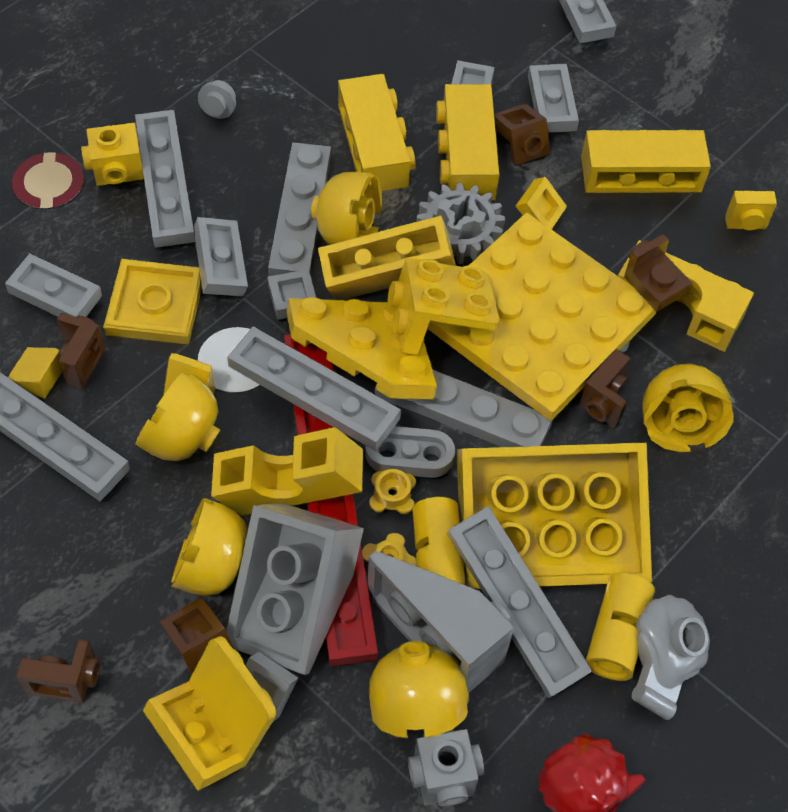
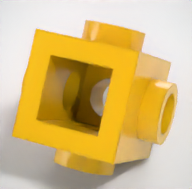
[81,123,144,186]

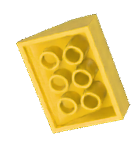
[457,443,652,589]

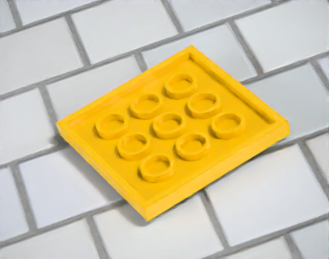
[427,212,656,422]

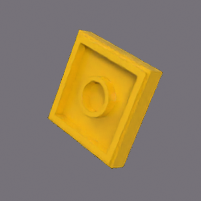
[103,259,202,345]

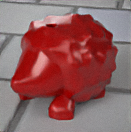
[539,733,646,812]

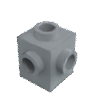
[408,729,484,806]

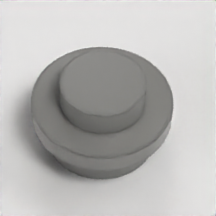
[198,80,236,119]

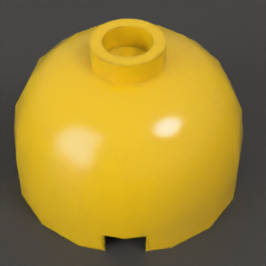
[311,172,382,245]
[643,364,733,452]
[135,370,220,461]
[171,498,248,596]
[369,641,469,738]

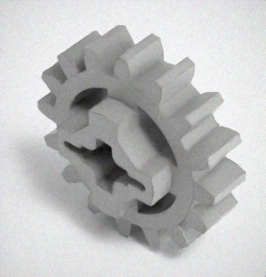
[416,183,505,264]

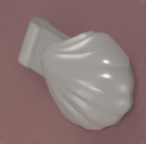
[632,595,710,720]

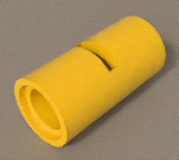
[412,497,466,586]
[586,573,655,681]

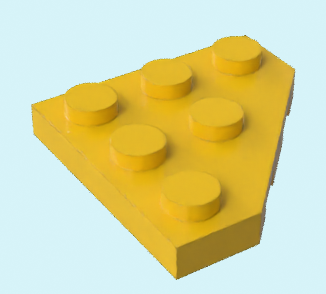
[286,297,437,400]

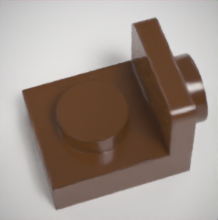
[494,104,550,165]
[624,234,692,312]
[56,313,106,389]
[580,349,630,428]
[160,597,234,676]
[16,639,100,703]

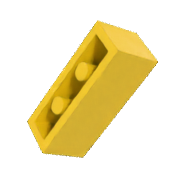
[338,74,415,191]
[436,84,499,200]
[581,130,711,193]
[318,215,456,300]

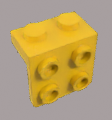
[388,258,500,355]
[143,636,276,791]

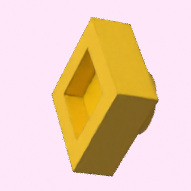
[516,177,567,229]
[725,191,777,230]

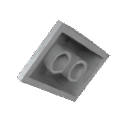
[226,503,364,675]
[368,551,514,692]

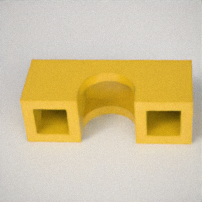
[618,240,754,352]
[211,427,363,516]

